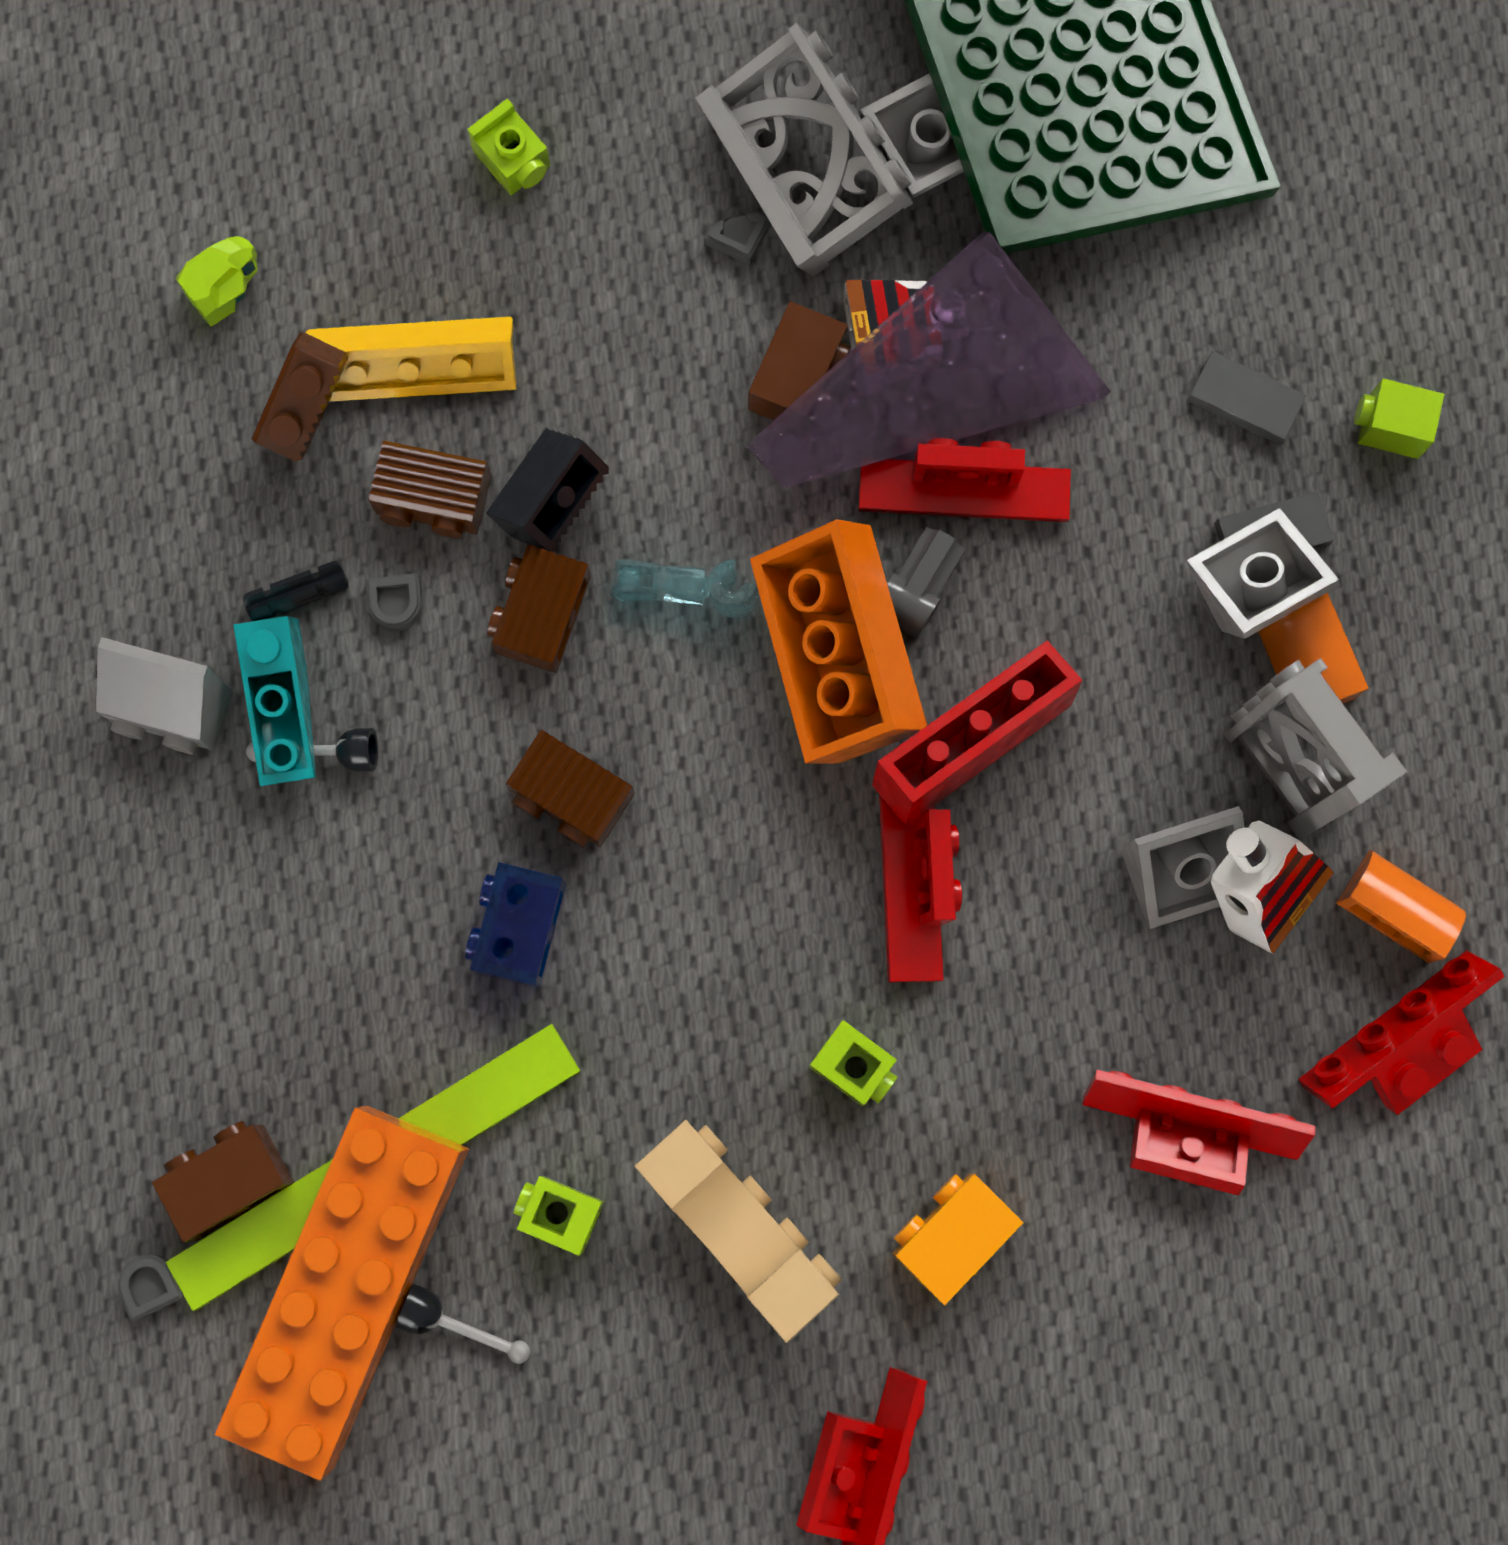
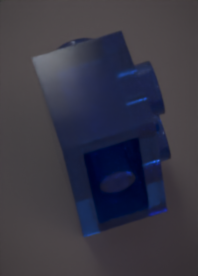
[465,862,567,989]

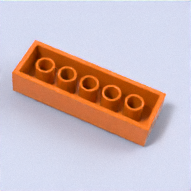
[214,1106,469,1481]

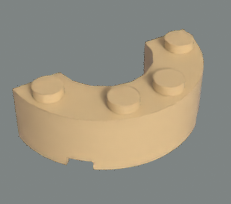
[635,1120,842,1343]

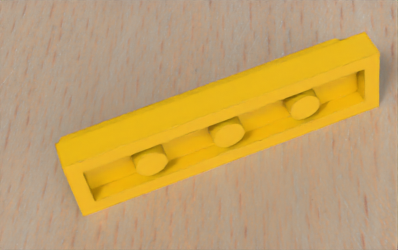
[305,317,517,402]

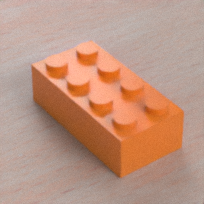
[750,519,927,764]

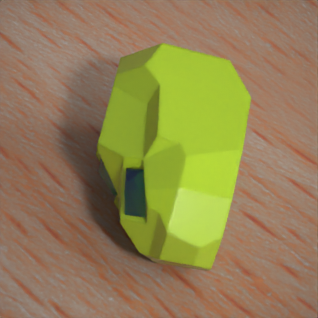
[175,236,258,327]

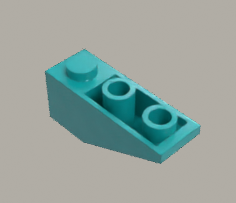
[233,616,316,786]

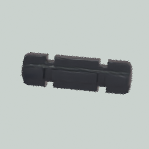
[243,561,348,621]

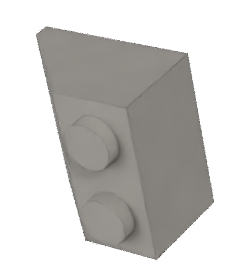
[96,637,233,754]

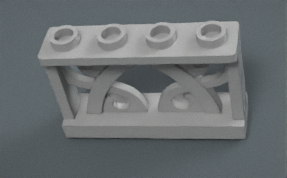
[696,23,913,276]
[1224,658,1407,840]

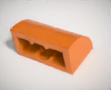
[1258,592,1369,704]
[1336,850,1466,963]

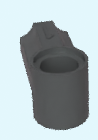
[887,527,966,640]

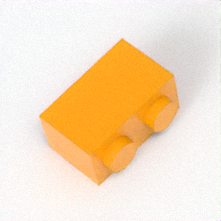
[892,1174,1024,1305]

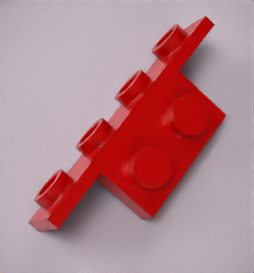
[858,438,1071,522]
[879,794,962,983]
[1298,950,1505,1115]
[1082,1070,1316,1196]
[796,1367,928,1545]

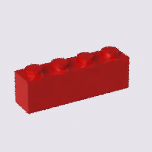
[872,640,1082,826]

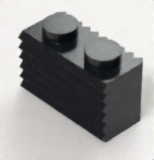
[486,428,609,551]

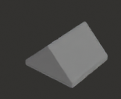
[860,73,964,199]
[1187,508,1340,639]
[1121,806,1245,929]

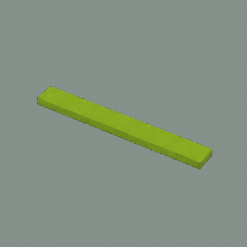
[165,1024,581,1311]

